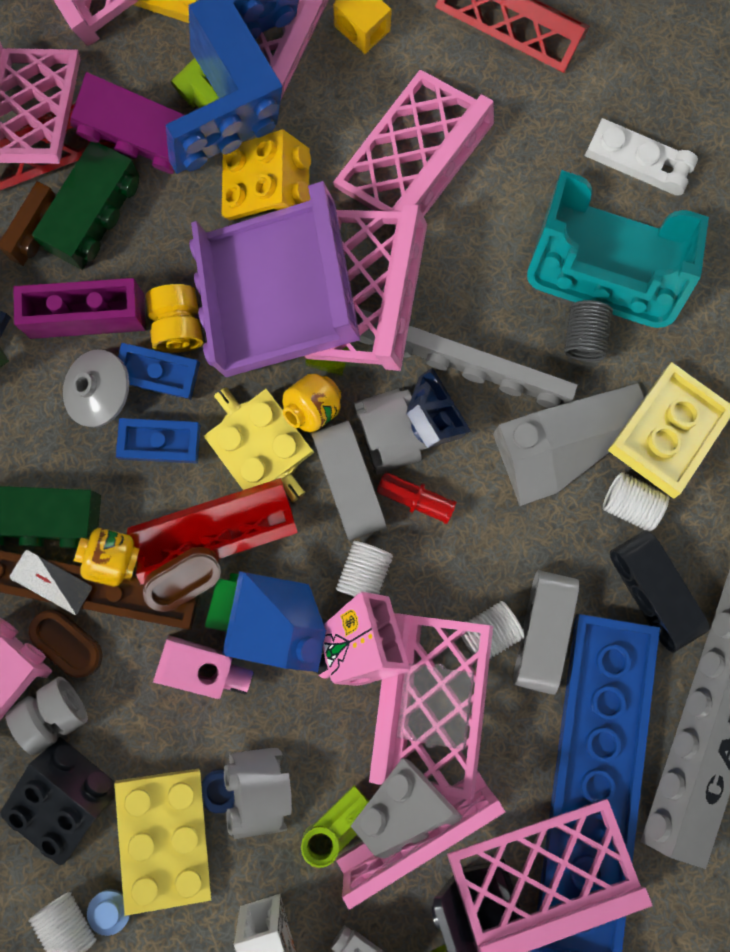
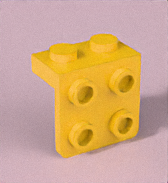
[221,129,311,221]

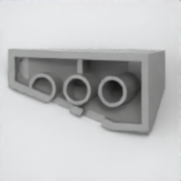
[493,383,644,506]

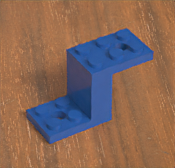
[165,0,299,174]

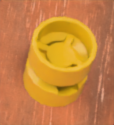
[145,284,203,353]

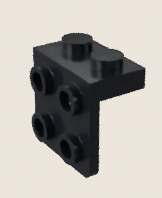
[1,737,116,865]
[432,859,522,952]

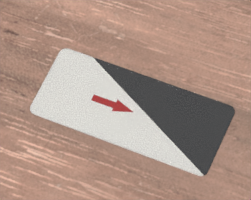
[10,550,92,615]

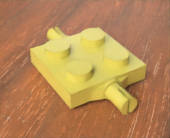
[204,387,315,502]

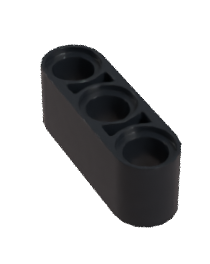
[610,531,709,653]

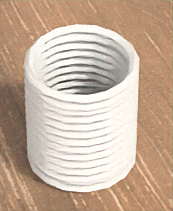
[603,472,670,532]
[336,541,393,597]
[461,601,525,659]
[29,892,97,952]

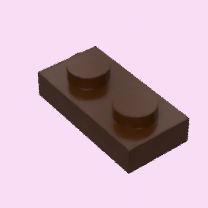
[0,181,56,266]

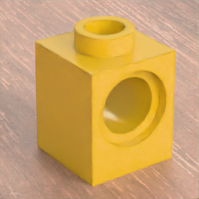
[333,0,392,54]

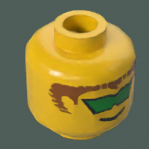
[282,374,341,432]
[74,528,139,587]

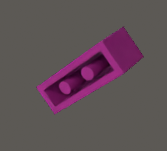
[70,72,184,174]
[13,278,146,339]

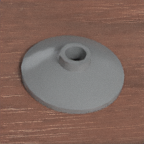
[63,349,129,427]

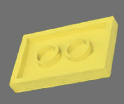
[608,362,730,499]
[114,768,211,916]

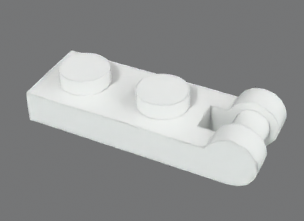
[585,118,698,195]

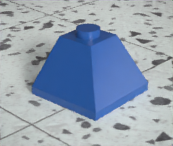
[222,571,326,672]

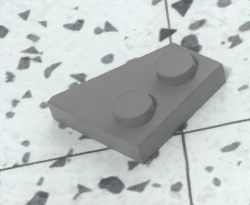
[351,758,462,859]

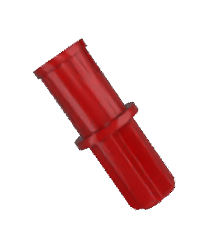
[377,472,457,525]

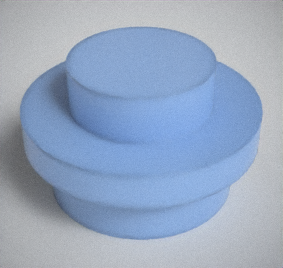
[87,889,130,936]

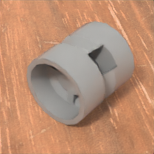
[5,676,88,755]

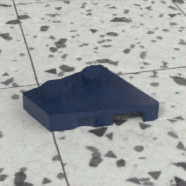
[406,368,471,448]

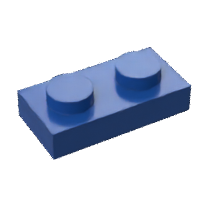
[118,343,200,400]
[116,418,201,464]

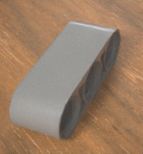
[311,421,387,541]
[513,570,579,695]

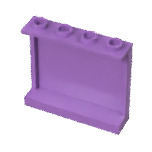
[189,181,360,377]

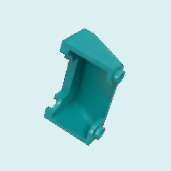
[527,170,709,328]

